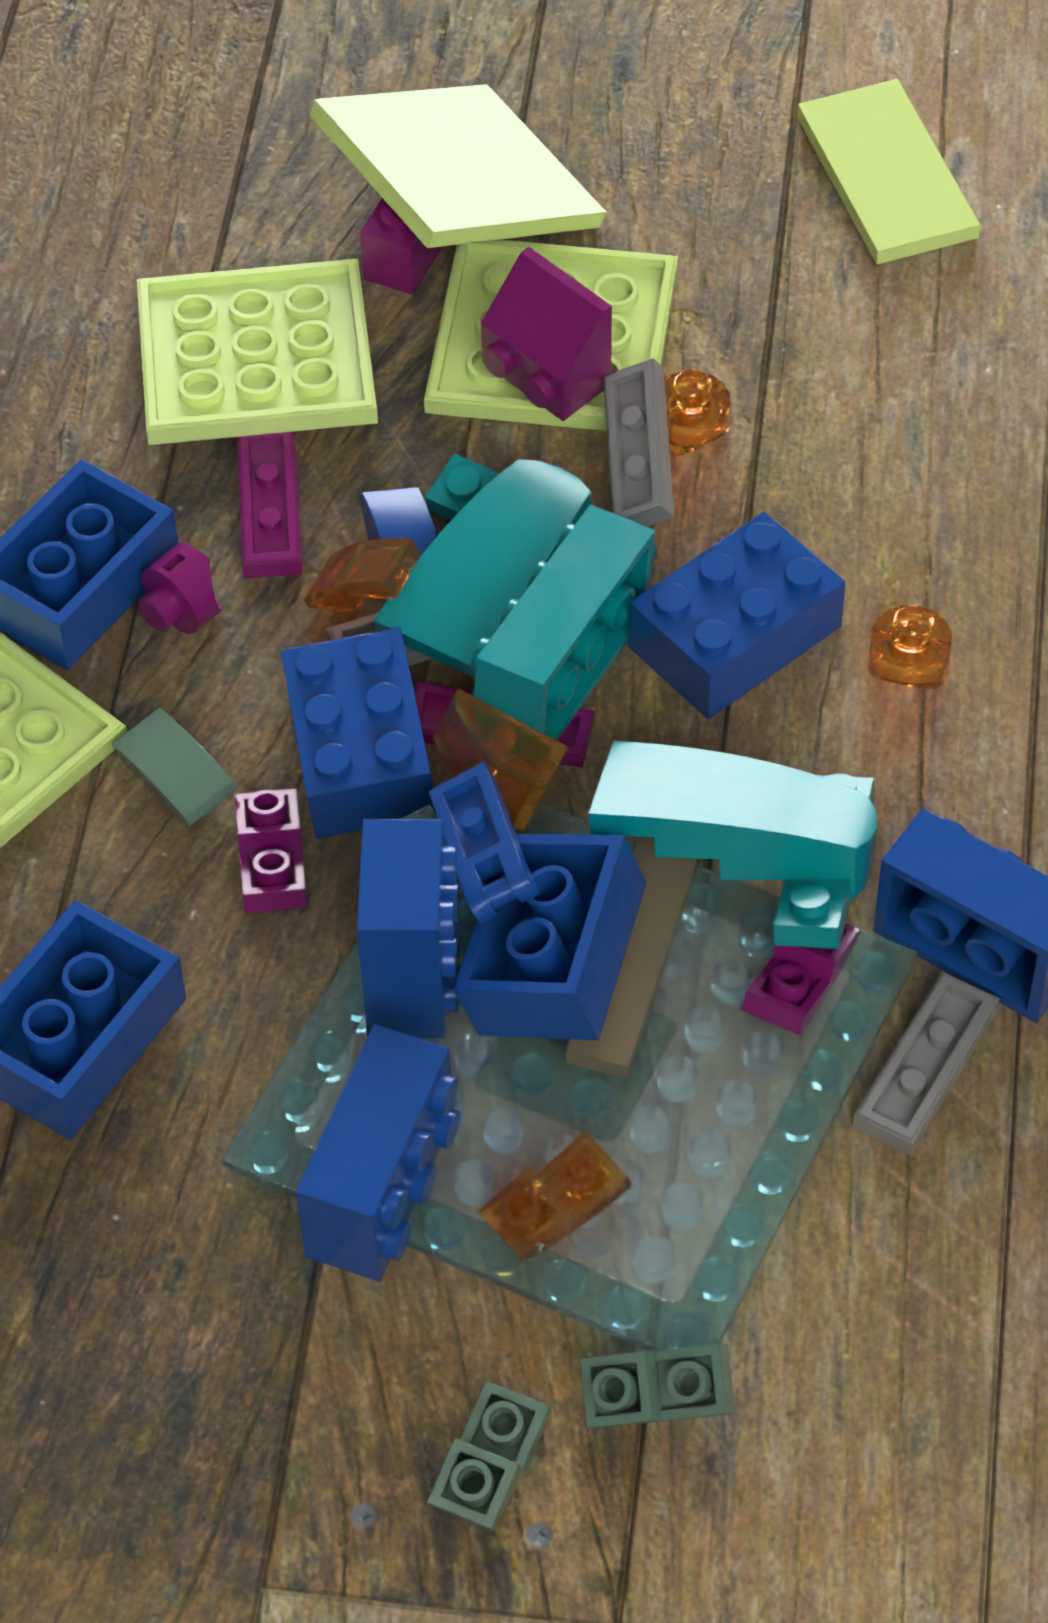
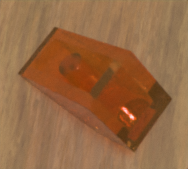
[433,688,568,831]

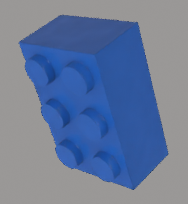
[0,459,179,670]
[628,511,846,720]
[281,627,437,839]
[873,808,1048,1024]
[357,819,461,1038]
[453,834,647,1040]
[0,900,186,1140]
[296,1024,461,1282]

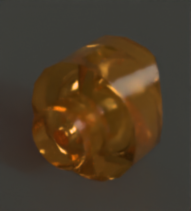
[664,369,730,456]
[868,605,952,689]

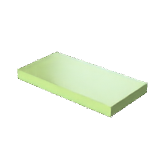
[797,79,980,265]

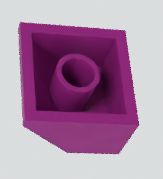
[481,247,612,421]

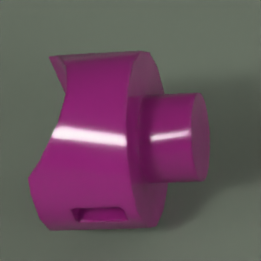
[138,542,224,634]

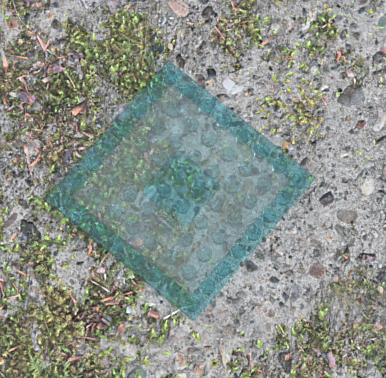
[222,772,918,1351]

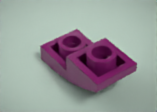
[235,788,308,913]
[742,923,860,1036]

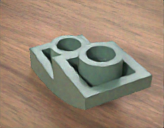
[112,707,238,826]
[580,1343,735,1428]
[427,1380,552,1532]

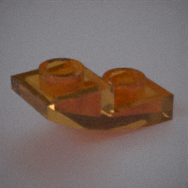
[304,538,421,612]
[479,1131,633,1262]

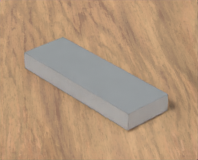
[603,358,675,526]
[852,972,1000,1156]

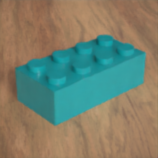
[468,504,655,769]

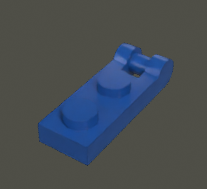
[429,762,540,924]

